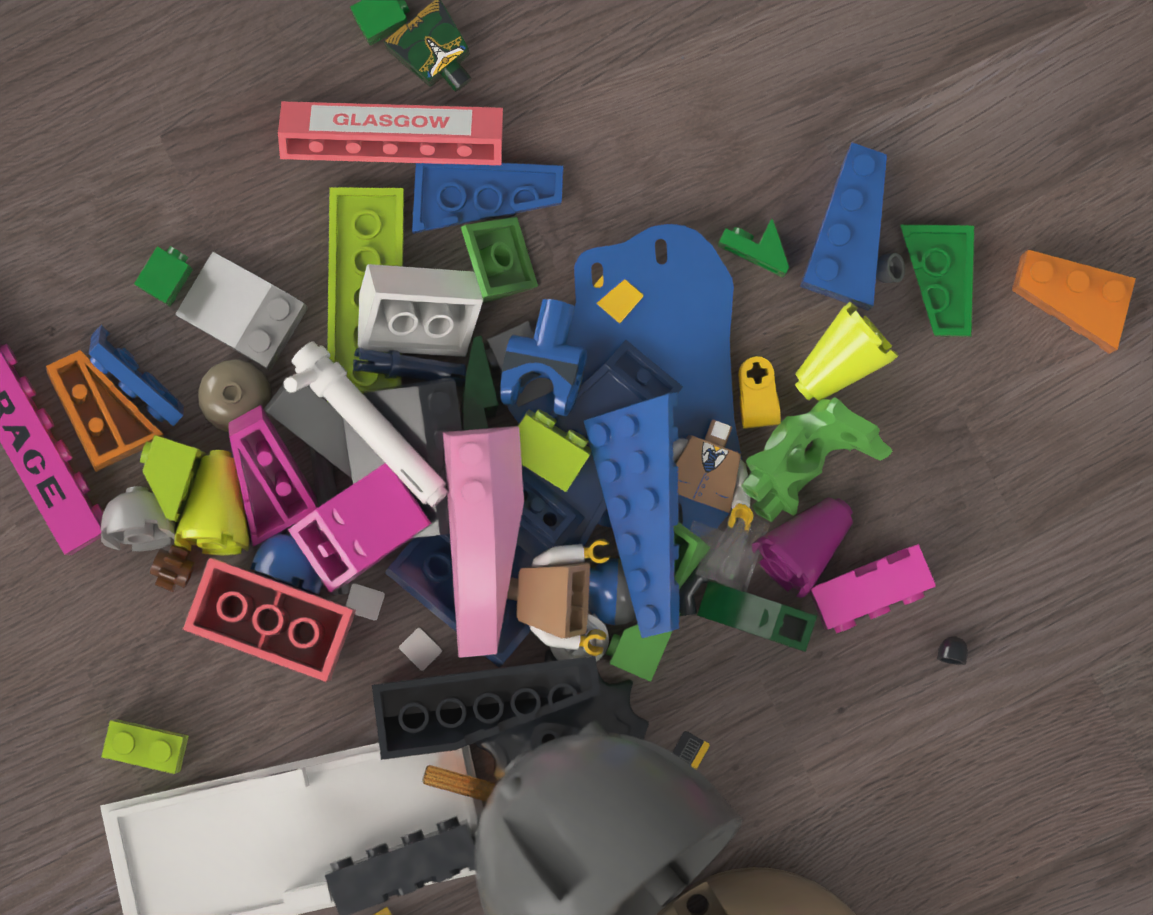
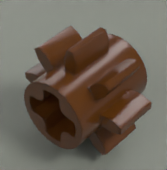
[150,545,195,592]

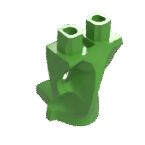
[741,397,892,522]

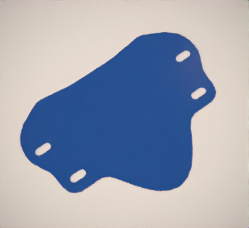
[507,224,742,538]

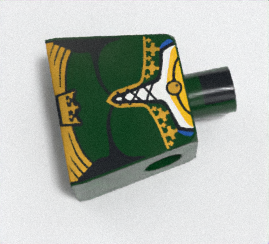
[384,0,472,92]

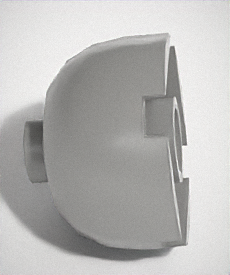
[101,486,176,551]

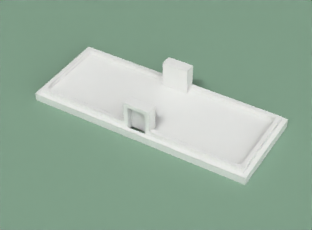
[100,743,484,915]

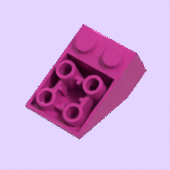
[288,463,431,592]

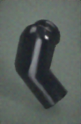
[679,564,711,617]

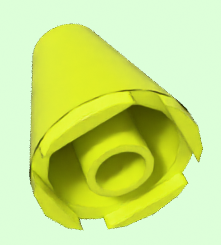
[795,301,899,401]
[174,450,250,555]

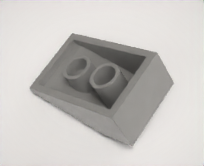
[175,252,308,371]

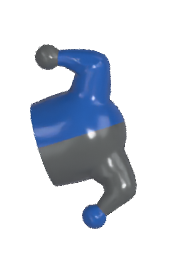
[588,557,636,625]

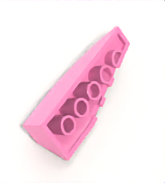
[443,426,524,658]

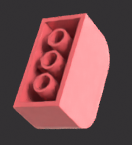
[183,558,356,682]

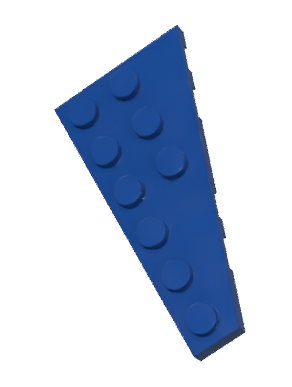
[584,392,679,638]

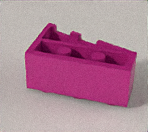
[228,405,318,547]
[809,544,936,634]

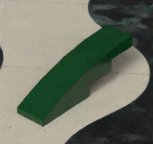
[461,336,498,431]

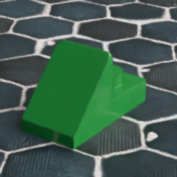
[717,218,789,278]

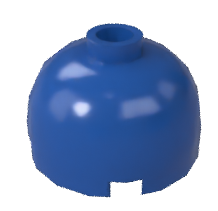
[249,534,324,595]

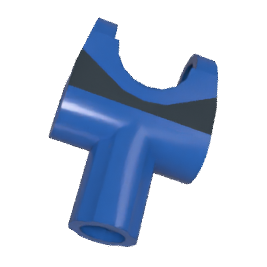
[500,299,587,416]

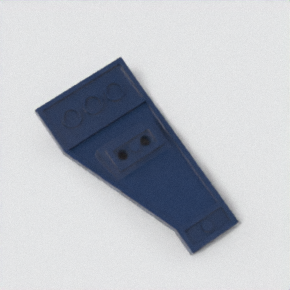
[385,340,683,668]

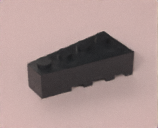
[324,816,475,915]

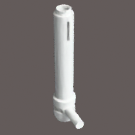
[284,341,448,507]

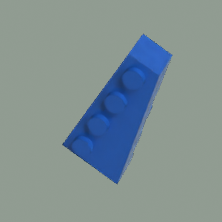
[799,143,887,311]

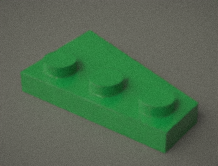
[900,225,975,337]

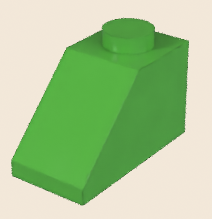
[606,613,680,682]

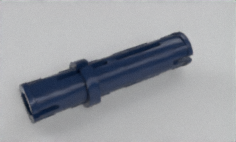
[353,347,466,387]

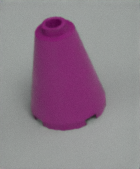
[752,497,853,598]

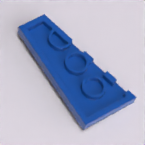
[412,163,563,234]

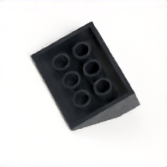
[342,378,462,538]

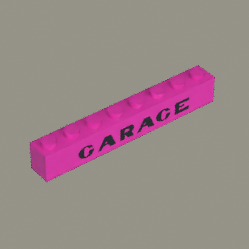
[0,343,104,555]

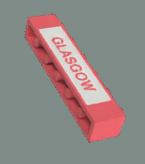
[278,101,503,165]

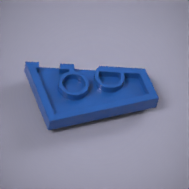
[88,325,184,426]

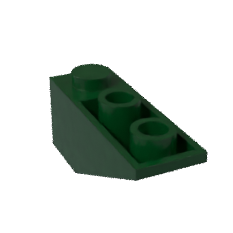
[697,581,817,652]

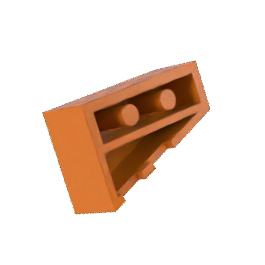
[1012,250,1136,354]
[46,350,163,472]

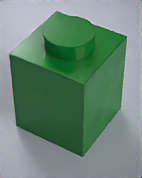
[350,0,410,46]
[134,246,193,307]

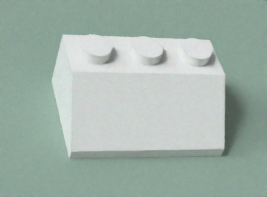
[358,264,483,357]

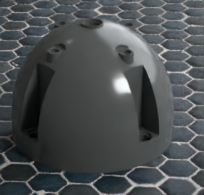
[472,721,743,915]

